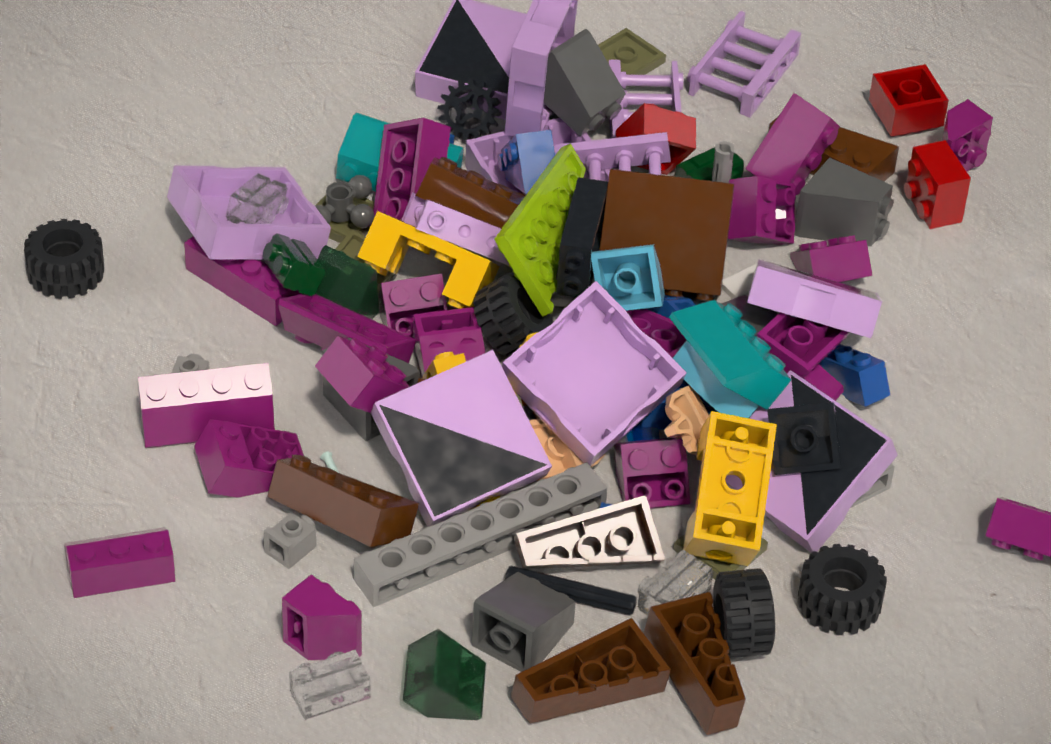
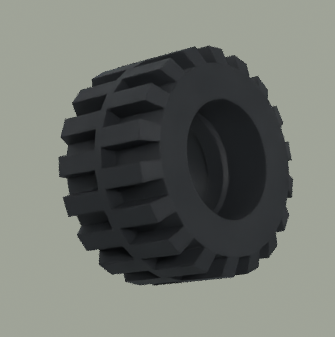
[24,219,105,299]
[473,271,554,357]
[797,544,887,635]
[713,568,775,658]

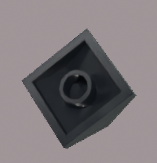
[767,402,841,475]

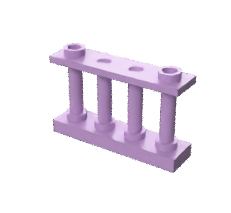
[687,11,801,118]
[609,60,683,139]
[554,132,671,180]
[401,192,510,266]

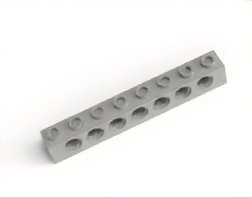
[354,462,608,607]

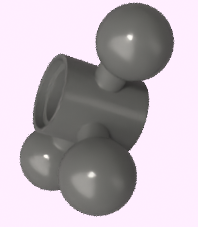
[315,175,374,228]

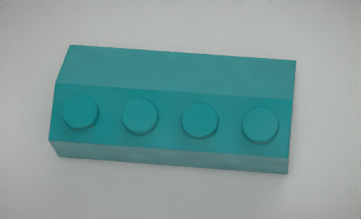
[336,112,464,192]
[669,300,792,410]

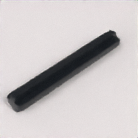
[505,566,637,615]

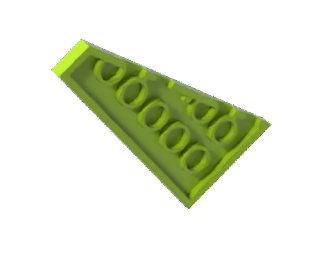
[494,143,586,316]

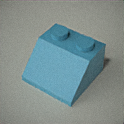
[591,244,665,311]

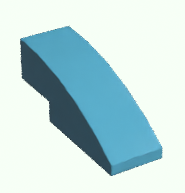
[673,341,759,419]

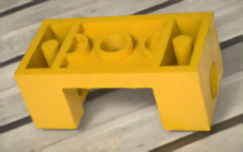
[357,211,500,309]
[683,411,777,566]

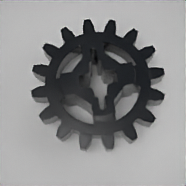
[437,78,502,142]

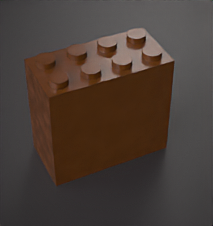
[600,169,735,301]

